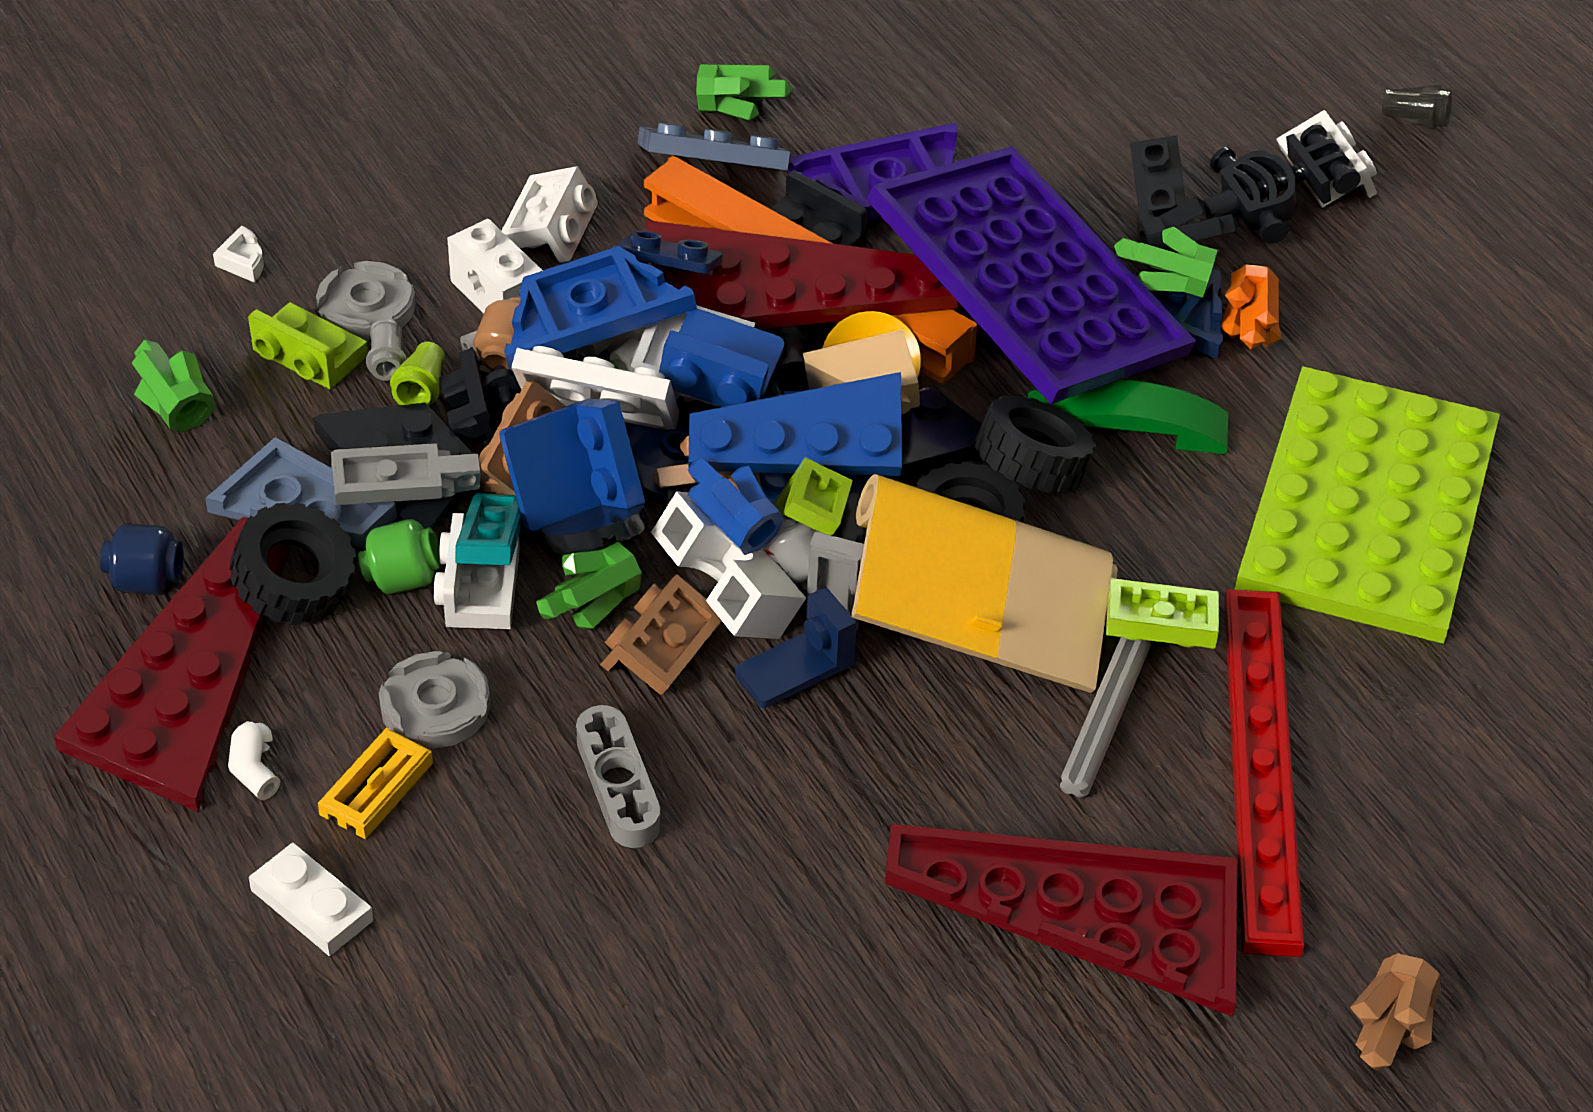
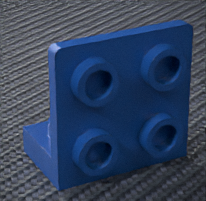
[499,398,645,531]

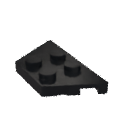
[313,403,473,530]

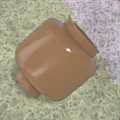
[473,298,521,371]

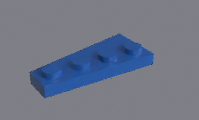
[688,372,902,476]

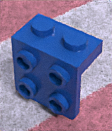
[659,309,784,407]

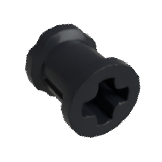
[774,326,813,392]

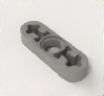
[576,705,660,848]

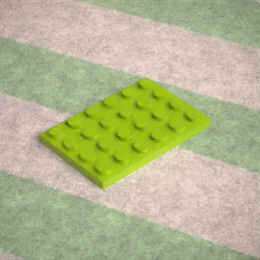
[1235,366,1500,644]

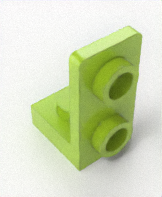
[773,457,853,536]

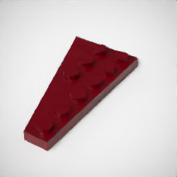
[54,517,290,812]
[885,824,1237,1017]

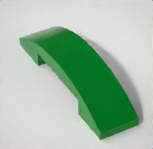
[1027,380,1228,454]

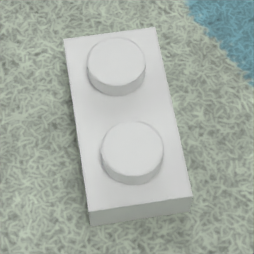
[249,842,374,956]

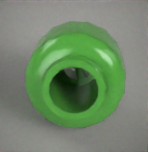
[358,519,442,595]

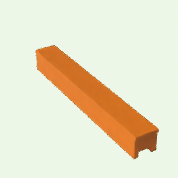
[644,155,978,385]

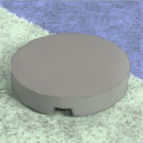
[316,261,416,340]
[379,651,491,749]

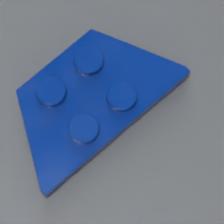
[504,246,697,370]

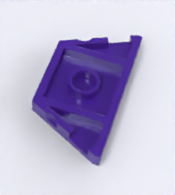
[787,123,958,221]

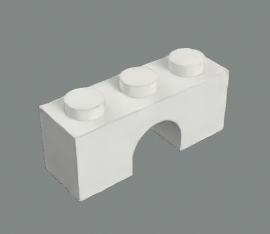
[651,491,806,639]

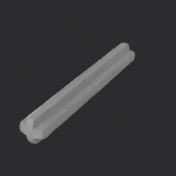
[1060,637,1151,798]

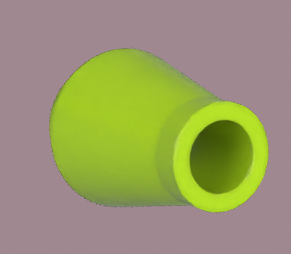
[390,342,445,406]

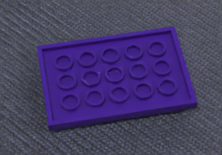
[866,146,1196,404]

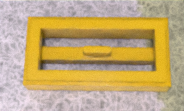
[318,728,433,840]

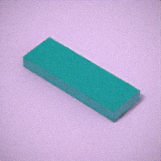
[455,493,523,565]

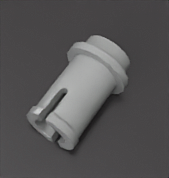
[366,319,406,381]

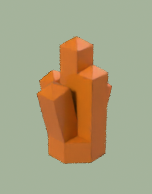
[1221,264,1282,350]

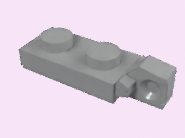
[331,443,481,505]

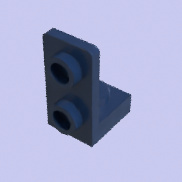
[613,231,723,274]
[735,587,857,708]

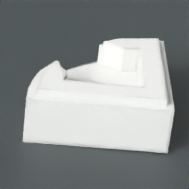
[213,226,264,283]

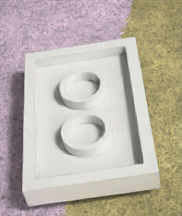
[511,346,680,431]

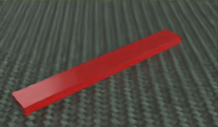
[1224,589,1304,957]

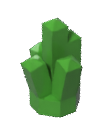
[696,64,793,122]
[1114,227,1218,298]
[132,340,215,432]
[536,542,642,630]

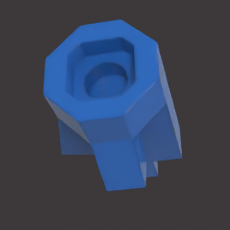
[687,457,784,555]

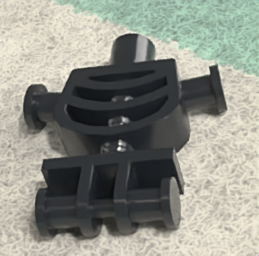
[1202,124,1361,244]

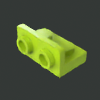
[248,302,368,390]
[1105,578,1219,649]

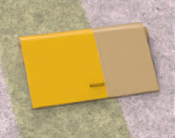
[851,474,1118,693]

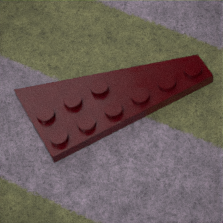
[646,220,958,329]

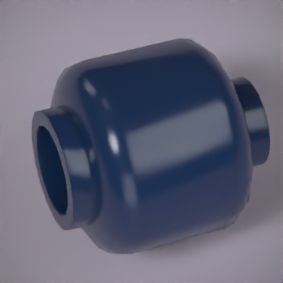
[100,523,184,595]

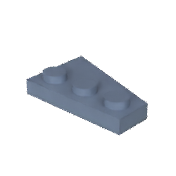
[637,122,790,170]
[205,437,397,549]

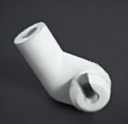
[228,721,280,800]

